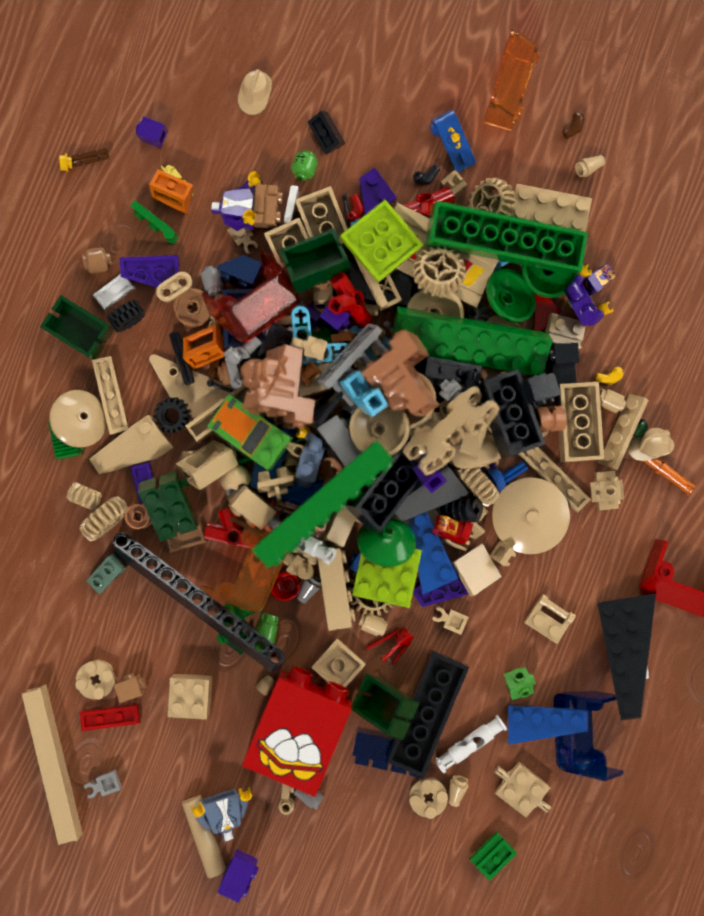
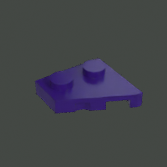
[359,168,397,215]

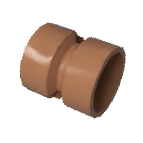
[533,406,567,432]
[125,504,152,529]

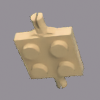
[494,762,551,818]

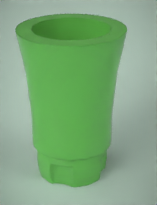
[255,612,279,651]

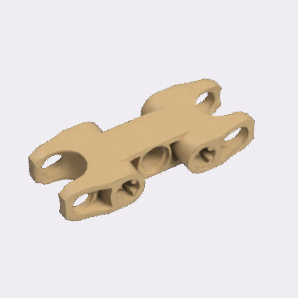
[403,386,499,475]

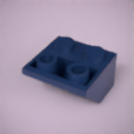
[217,255,265,289]

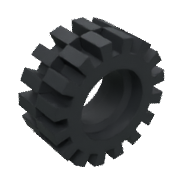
[107,300,145,333]
[154,397,192,433]

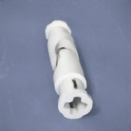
[264,516,336,565]
[434,714,507,773]

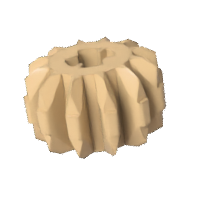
[66,482,102,510]

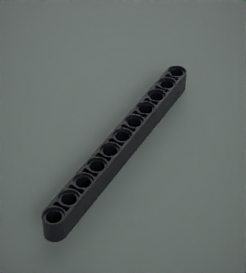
[112,533,285,672]

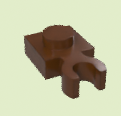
[331,329,358,344]

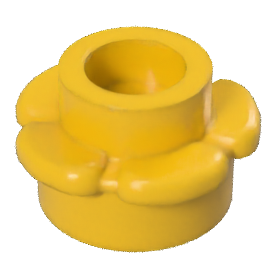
[59,153,72,172]

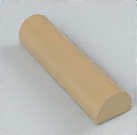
[182,795,226,878]

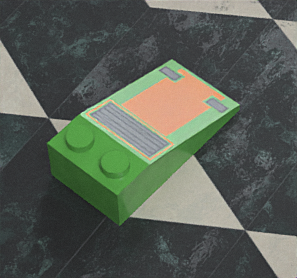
[207,394,293,470]

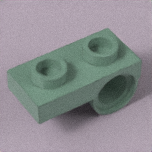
[87,553,127,595]

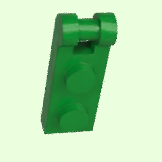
[130,200,178,244]

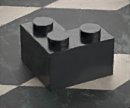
[546,342,580,385]
[523,372,561,408]

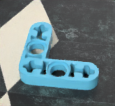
[291,306,348,364]

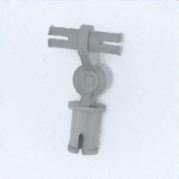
[223,335,262,389]

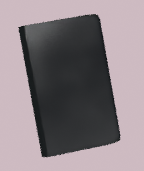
[308,111,345,155]
[310,392,343,429]

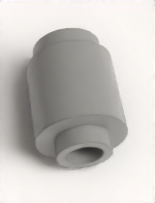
[200,266,224,296]

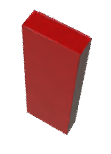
[79,703,140,731]

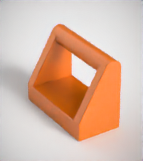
[149,169,193,214]
[183,324,226,369]

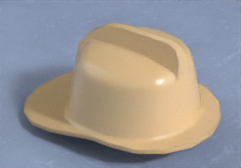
[238,69,272,115]
[628,428,674,461]

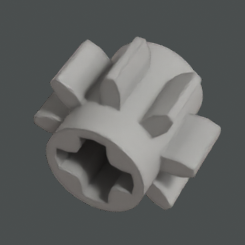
[439,379,463,403]

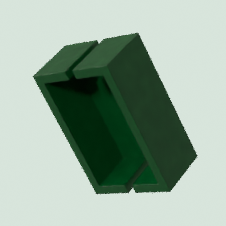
[279,228,351,293]
[40,295,114,360]
[138,470,197,542]
[352,673,420,739]

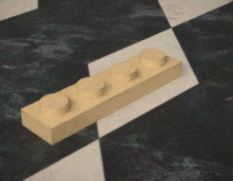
[92,356,129,435]
[599,394,649,470]

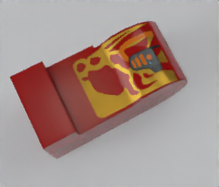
[432,515,473,545]

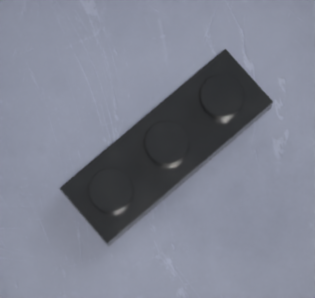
[422,357,482,385]

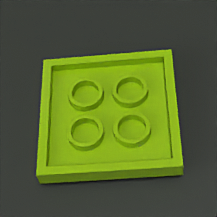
[340,200,423,283]
[352,549,422,608]

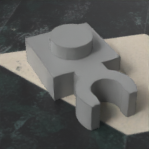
[84,770,122,798]

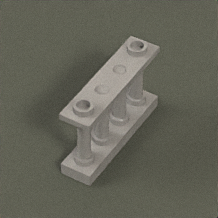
[316,323,387,415]

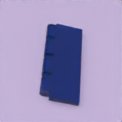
[352,732,429,778]

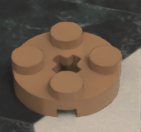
[174,288,213,327]

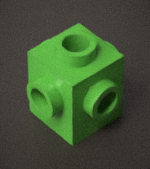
[504,667,536,700]

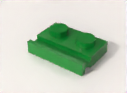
[469,831,517,881]

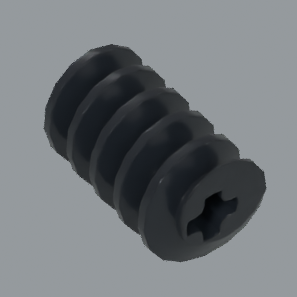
[438,498,483,523]

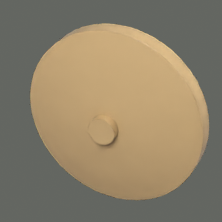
[492,477,570,554]

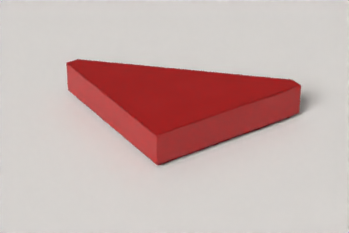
[534,294,562,331]

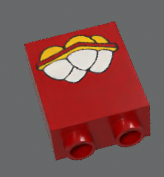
[242,666,353,797]

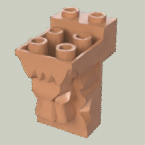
[361,330,439,417]
[241,345,315,430]

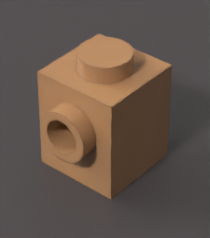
[114,673,147,703]

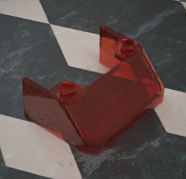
[201,250,300,342]

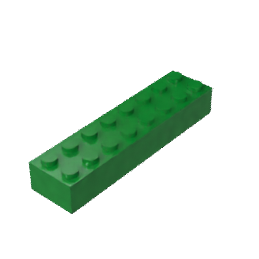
[425,201,588,275]
[390,306,553,376]
[252,439,393,568]

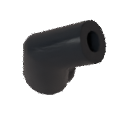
[413,165,440,185]

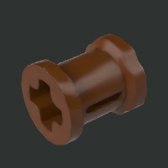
[300,361,322,387]

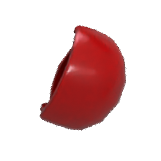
[270,571,301,601]

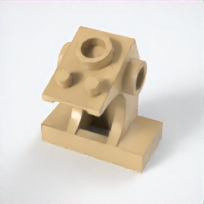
[590,471,624,510]

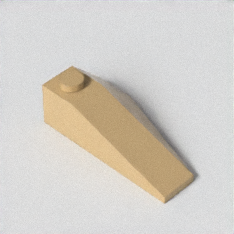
[89,415,174,475]

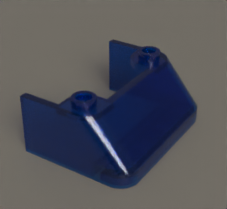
[554,691,624,781]

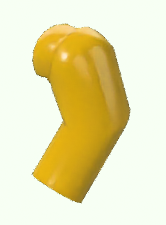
[595,367,624,385]

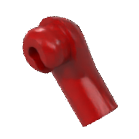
[347,194,364,222]

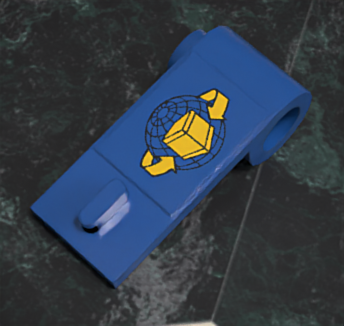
[429,110,477,172]

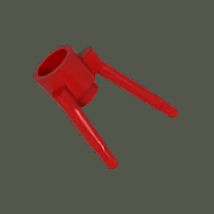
[365,627,414,665]

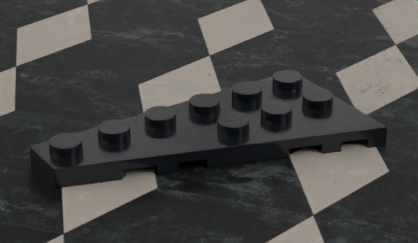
[597,593,656,721]

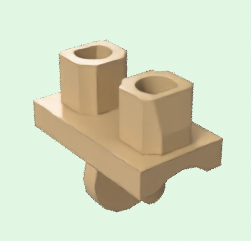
[257,467,294,501]
[282,552,314,580]

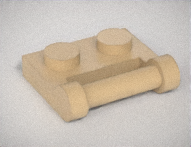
[524,594,576,644]

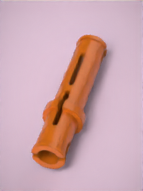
[643,458,695,495]

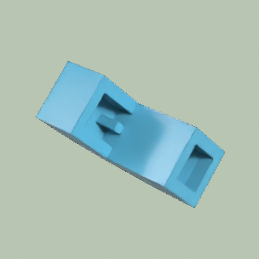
[339,371,388,417]

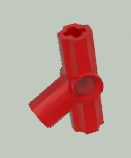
[403,187,454,218]
[328,272,372,328]
[204,508,265,549]

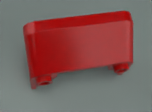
[639,539,704,617]

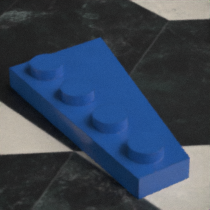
[408,512,458,595]

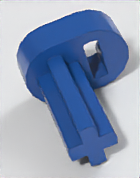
[486,461,528,491]

